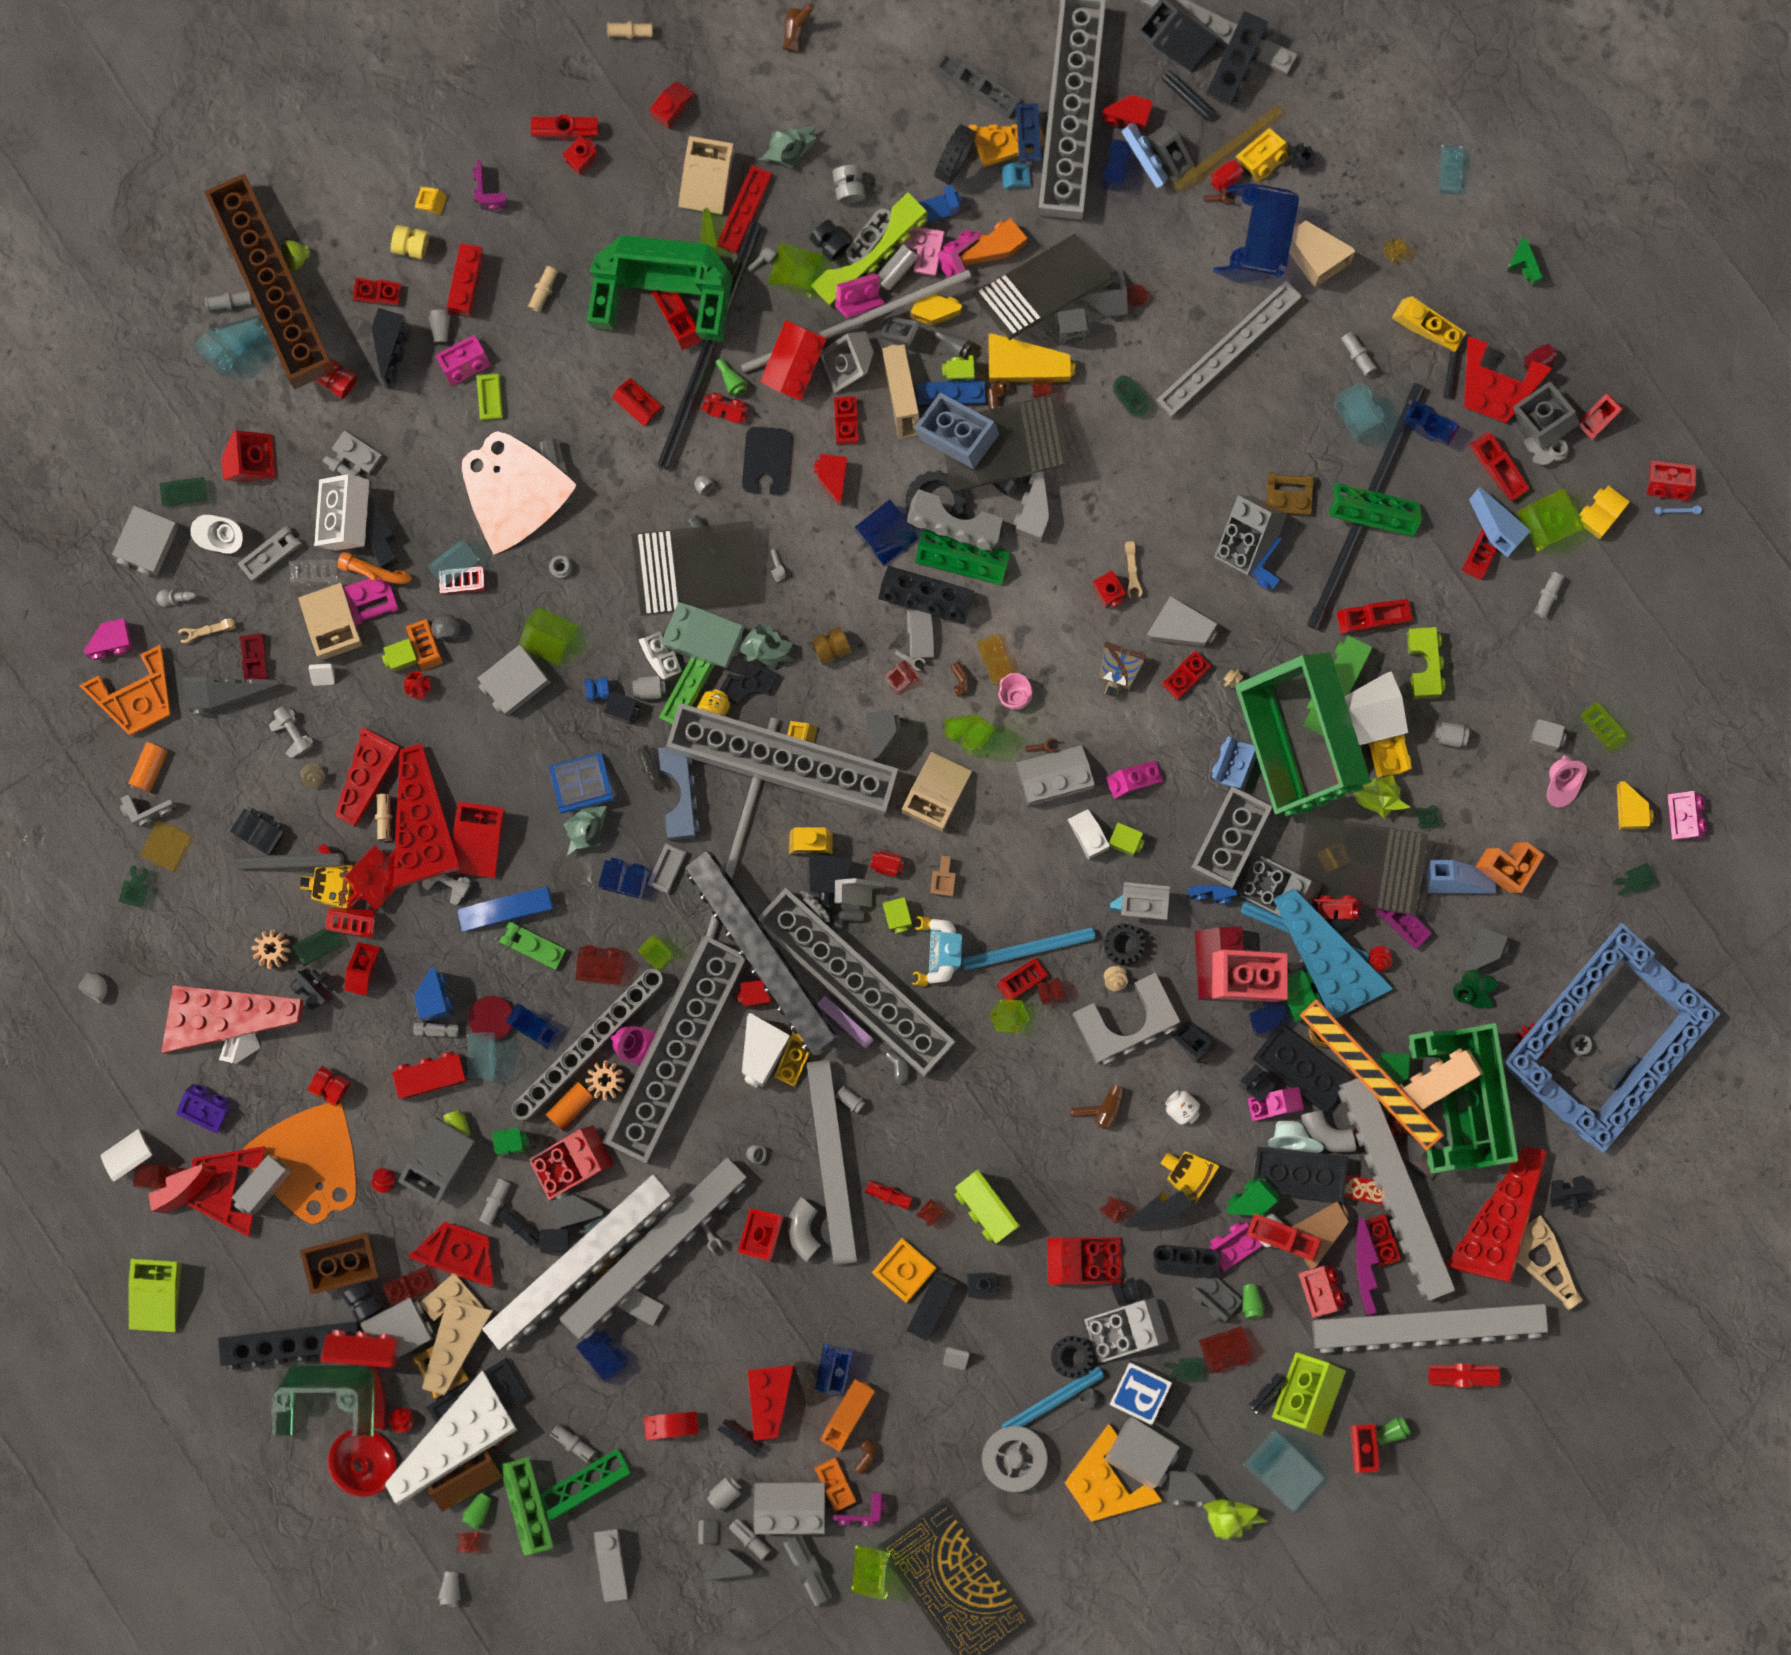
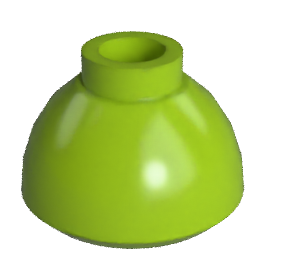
[281,240,310,271]

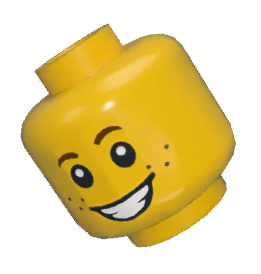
[697,689,730,716]

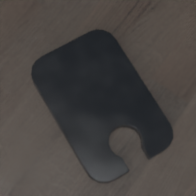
[742,427,791,495]

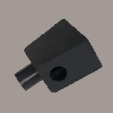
[809,853,852,908]

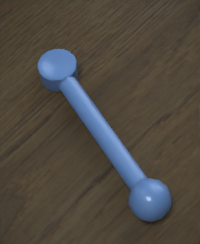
[1655,505,1702,515]

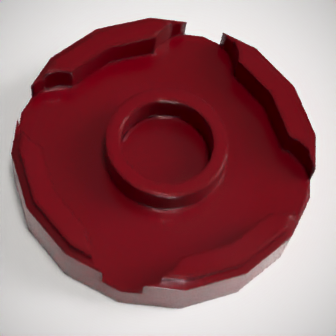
[468,996,514,1041]

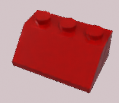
[760,320,827,401]
[321,1330,399,1368]

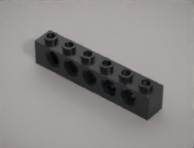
[218,1321,360,1370]

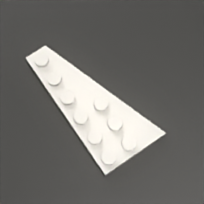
[385,1371,517,1505]

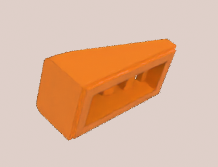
[405,619,443,671]

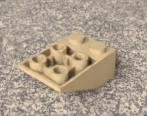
[678,136,734,215]
[299,583,363,661]
[902,752,972,832]

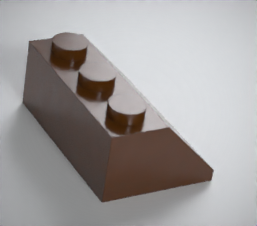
[299,1232,379,1295]
[427,1448,503,1512]

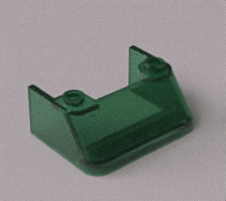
[272,1365,374,1436]

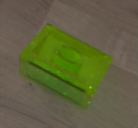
[518,607,578,666]
[851,1546,892,1599]

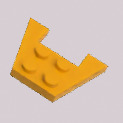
[1064,1424,1161,1521]

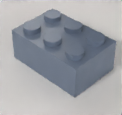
[914,393,999,469]

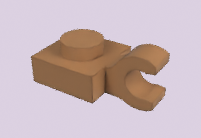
[930,856,956,897]

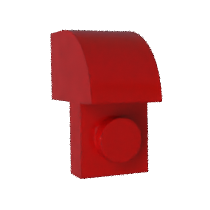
[644,1411,699,1440]

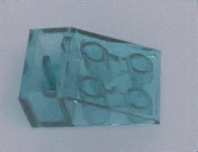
[193,315,266,375]
[1242,1430,1324,1512]

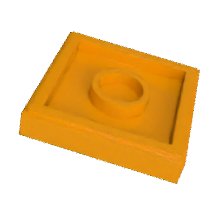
[872,1238,937,1303]

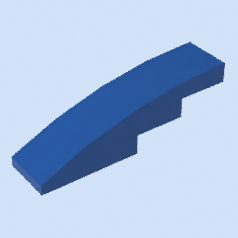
[457,887,554,932]

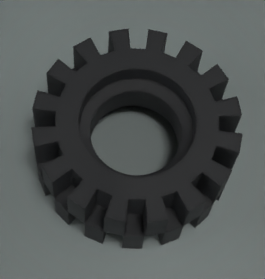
[1103,923,1145,966]
[1051,1336,1093,1378]

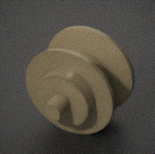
[300,763,325,788]

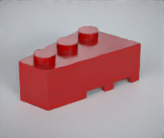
[747,1365,794,1440]

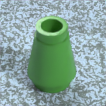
[1243,1284,1265,1319]
[1375,1416,1411,1445]
[462,1493,492,1530]

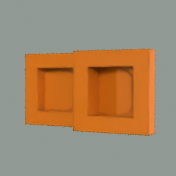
[814,1457,856,1512]

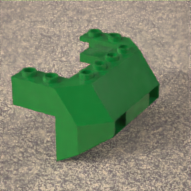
[1409,1023,1518,1173]

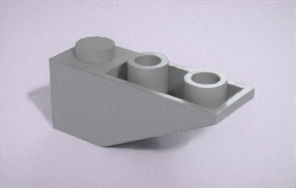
[1013,469,1049,542]

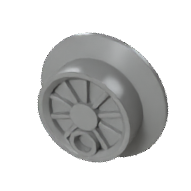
[982,1426,1047,1492]

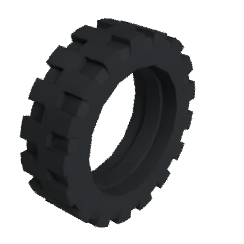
[934,124,977,185]
[906,470,966,532]

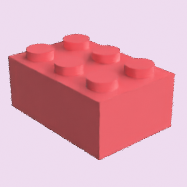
[1212,950,1287,1002]

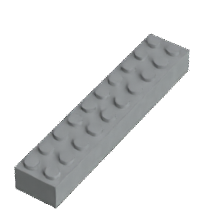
[1038,0,1106,220]
[665,703,898,816]
[758,888,955,1077]
[602,936,745,1163]

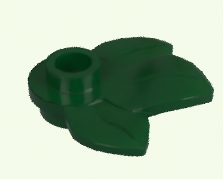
[1453,969,1498,1008]

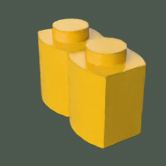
[1579,485,1629,539]

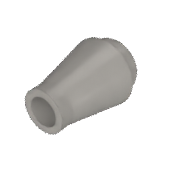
[428,310,450,343]
[438,1572,461,1607]

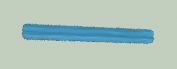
[1002,1367,1104,1428]

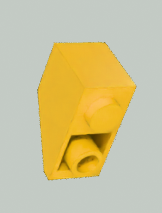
[910,288,962,326]

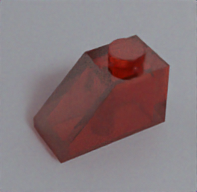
[133,1164,186,1190]

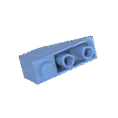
[1469,487,1531,557]
[1426,860,1496,893]

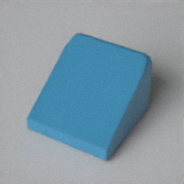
[1002,163,1031,189]

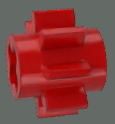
[403,671,432,699]

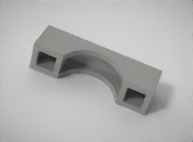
[907,489,1003,551]

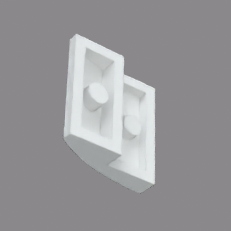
[100,1129,152,1182]

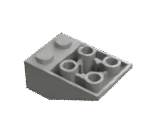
[1084,1297,1169,1364]

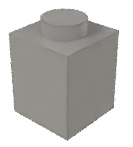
[1529,719,1566,751]

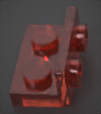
[575,945,625,985]
[1198,1326,1253,1374]

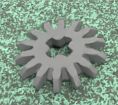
[800,891,830,922]

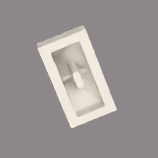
[219,1034,260,1064]

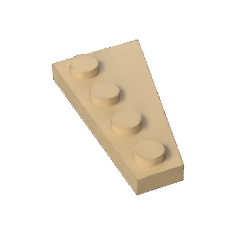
[422,1299,493,1395]

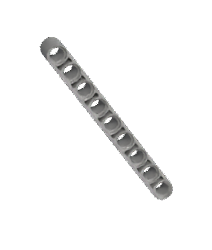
[511,969,664,1122]
[807,1059,857,1265]

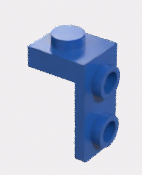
[918,185,962,224]
[1251,536,1282,591]

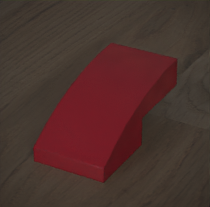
[239,633,268,682]

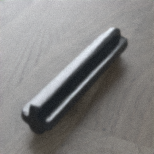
[1161,70,1215,121]

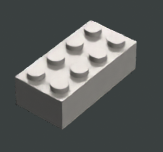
[1190,786,1272,889]

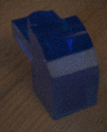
[1404,400,1460,445]
[1248,1001,1286,1036]
[506,1003,560,1050]

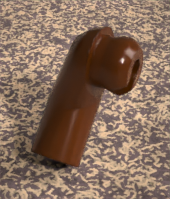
[854,1439,877,1475]

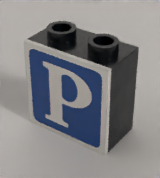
[1110,1360,1174,1425]

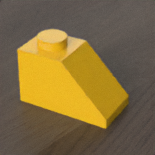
[1617,781,1653,830]

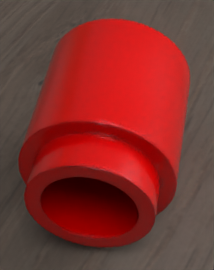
[1210,160,1244,192]
[870,850,905,877]

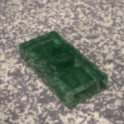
[159,477,208,507]
[292,928,344,967]

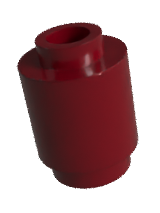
[1523,343,1558,372]

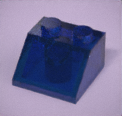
[855,499,918,567]

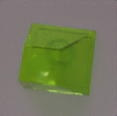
[767,242,823,297]

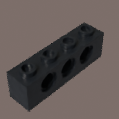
[1206,11,1271,106]
[878,565,975,624]

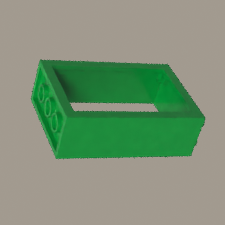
[1235,652,1371,817]

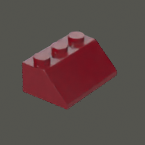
[1195,926,1244,1000]

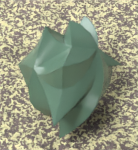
[759,125,818,168]
[736,623,795,670]
[563,804,607,856]

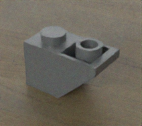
[1167,1471,1215,1507]

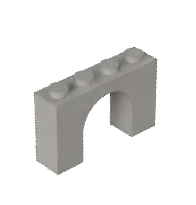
[1073,973,1180,1065]

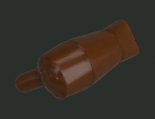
[782,3,814,53]
[1069,1084,1125,1130]

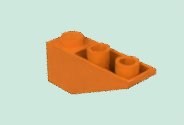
[959,218,1027,266]

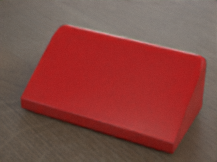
[612,378,663,426]

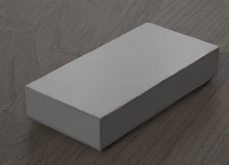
[647,844,687,894]

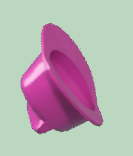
[610,1026,655,1065]

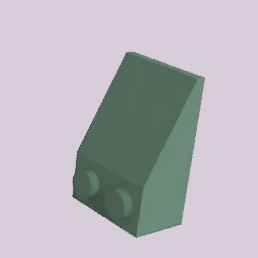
[661,602,745,668]

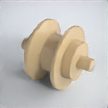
[1104,966,1128,991]

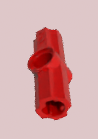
[530,114,599,140]
[1428,1364,1500,1387]

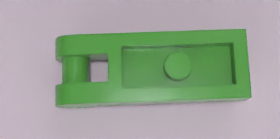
[499,922,567,970]

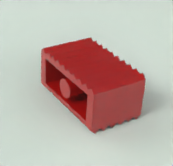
[1350,1424,1380,1473]

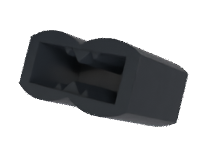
[230,808,285,856]

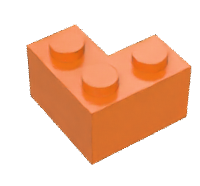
[1475,842,1544,893]

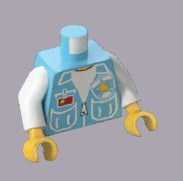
[912,916,962,987]

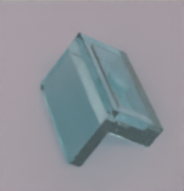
[427,539,479,587]
[467,1032,496,1082]

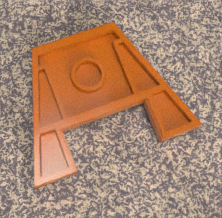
[79,645,171,736]

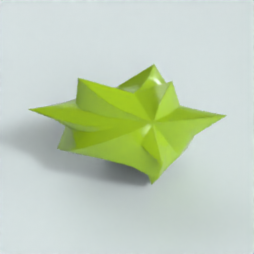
[1353,775,1411,820]
[1203,1498,1268,1540]

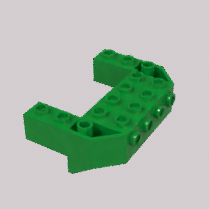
[587,235,733,342]

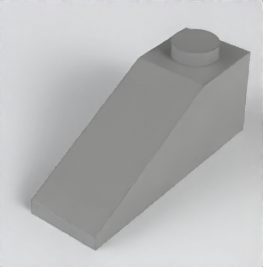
[594,1529,628,1602]

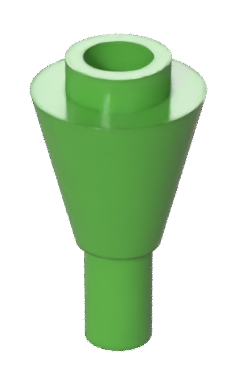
[716,358,748,397]

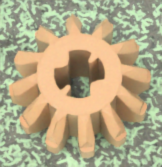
[252,930,291,969]
[586,1061,625,1101]

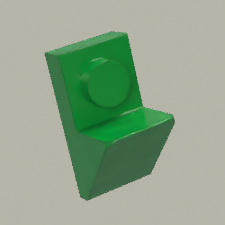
[1506,237,1543,286]

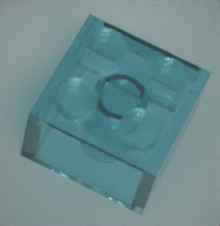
[1334,382,1385,443]

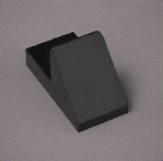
[1239,1064,1275,1102]

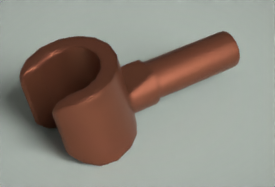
[1203,189,1235,205]
[1026,738,1058,753]

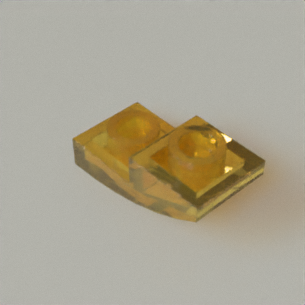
[975,633,1012,684]

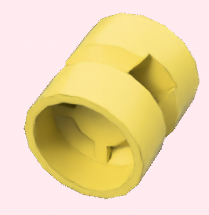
[391,225,429,260]

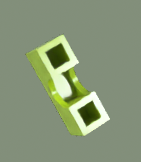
[1407,627,1445,700]

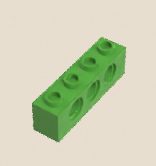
[500,1457,553,1555]

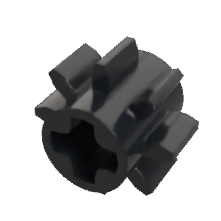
[1287,143,1316,172]

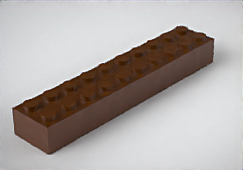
[204,173,335,390]

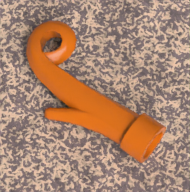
[337,552,412,584]

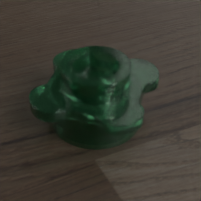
[1415,805,1440,830]

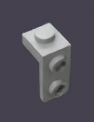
[120,795,176,827]

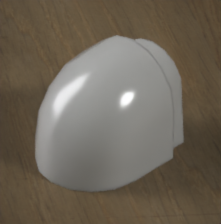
[78,971,107,1003]

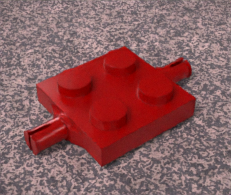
[343,845,395,910]

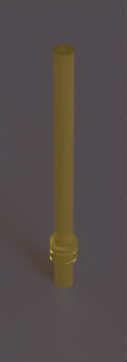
[1173,106,1283,192]

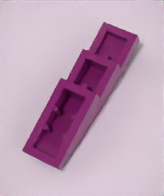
[1347,868,1432,949]
[1355,1218,1379,1316]

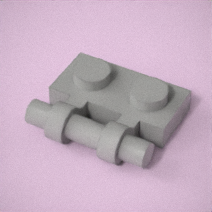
[323,430,382,478]

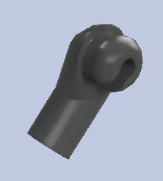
[830,909,864,929]
[885,1050,909,1084]

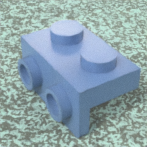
[1212,736,1257,791]

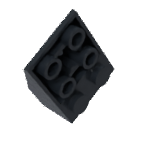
[1135,0,1219,72]
[371,308,411,389]

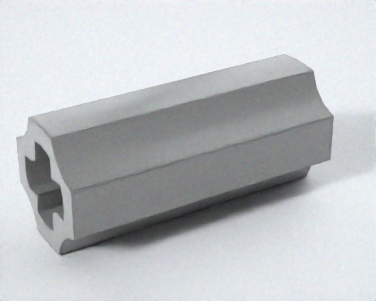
[878,244,919,290]

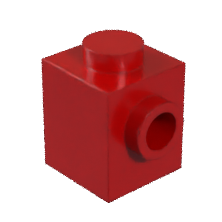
[562,136,598,175]
[1092,570,1126,608]

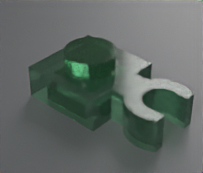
[1612,863,1656,896]
[119,866,149,908]
[1162,1357,1203,1382]

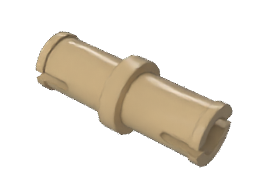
[607,21,652,39]
[528,266,559,312]
[375,794,393,841]

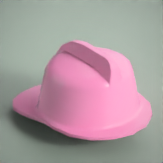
[1547,755,1587,807]

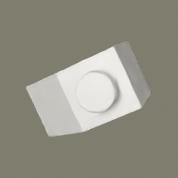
[1068,809,1110,860]

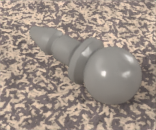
[156,589,196,607]

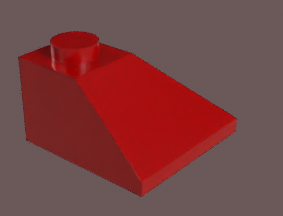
[221,430,276,482]

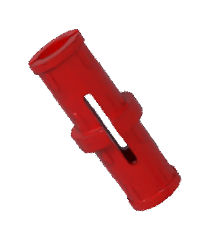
[865,1180,913,1210]

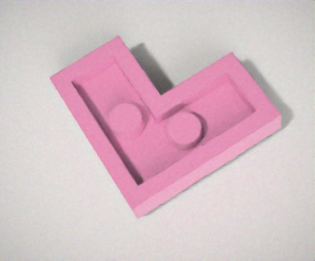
[897,227,945,277]

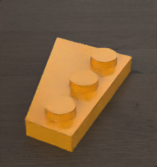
[969,124,1046,167]

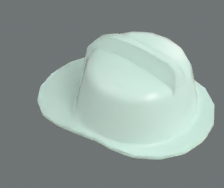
[1268,1121,1323,1153]

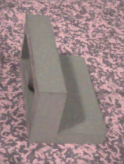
[835,878,885,908]

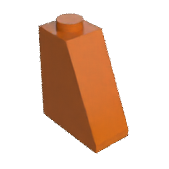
[820,1379,875,1452]

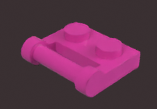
[343,578,399,625]

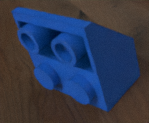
[414,967,453,1023]

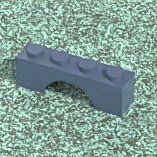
[658,747,699,841]

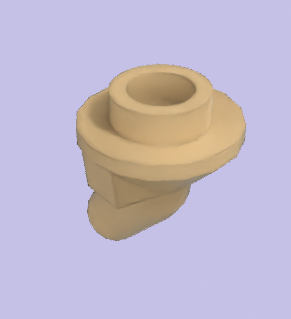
[1223,669,1247,688]

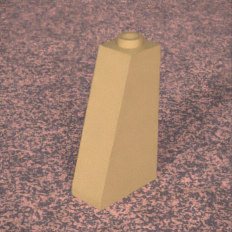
[882,344,919,439]

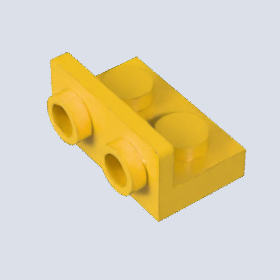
[1236,128,1290,182]
[1369,734,1412,778]

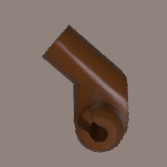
[987,380,1010,412]
[950,662,969,697]

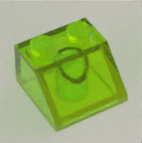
[1517,488,1585,552]

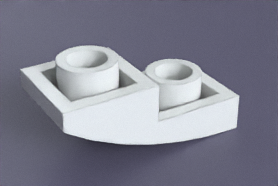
[639,631,682,679]

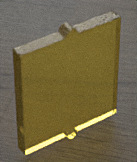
[139,820,191,872]

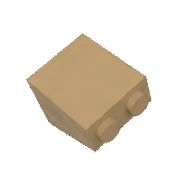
[1284,221,1355,288]

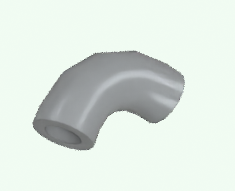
[1301,1110,1356,1152]
[787,1197,821,1262]

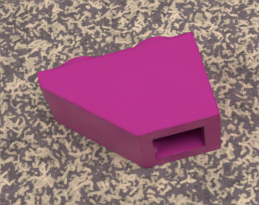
[84,618,133,660]
[1247,1087,1304,1121]

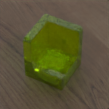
[637,934,674,971]
[989,1000,1030,1032]

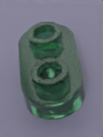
[1113,376,1149,417]

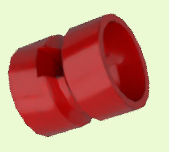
[315,358,358,399]
[307,1065,351,1107]

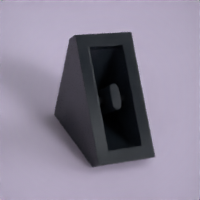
[1172,1021,1214,1062]

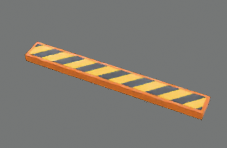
[1300,999,1444,1151]

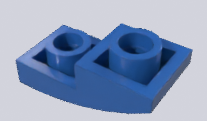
[1187,885,1237,905]

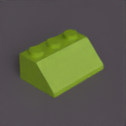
[954,1170,1019,1244]
[1272,1352,1346,1436]

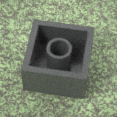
[1513,382,1579,450]

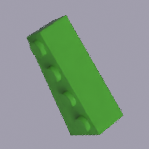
[1303,635,1372,736]

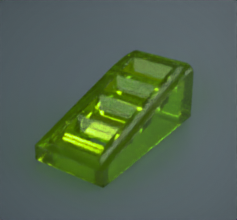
[700,208,718,255]
[1580,701,1627,753]

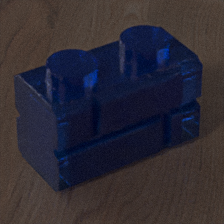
[575,1329,627,1383]
[814,1344,854,1397]

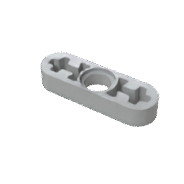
[846,209,891,265]

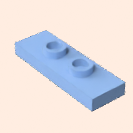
[1122,122,1169,188]

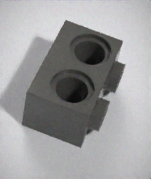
[1056,308,1091,345]

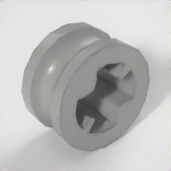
[1569,1034,1592,1056]

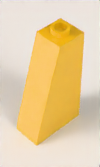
[989,334,1075,383]

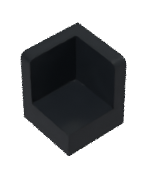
[540,1229,569,1254]

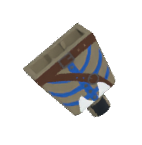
[1099,642,1146,699]

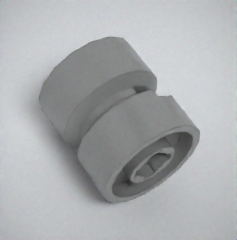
[833,165,866,204]

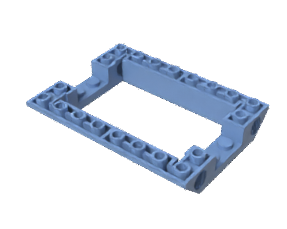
[1503,923,1720,1153]

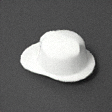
[191,515,243,553]

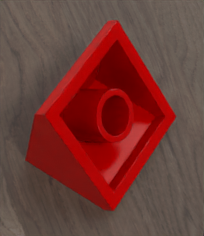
[737,1208,784,1262]

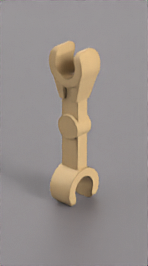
[1125,541,1142,598]
[178,618,236,644]

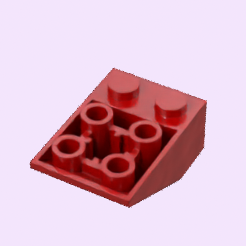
[452,801,506,879]
[528,1125,614,1200]
[1047,1237,1122,1285]

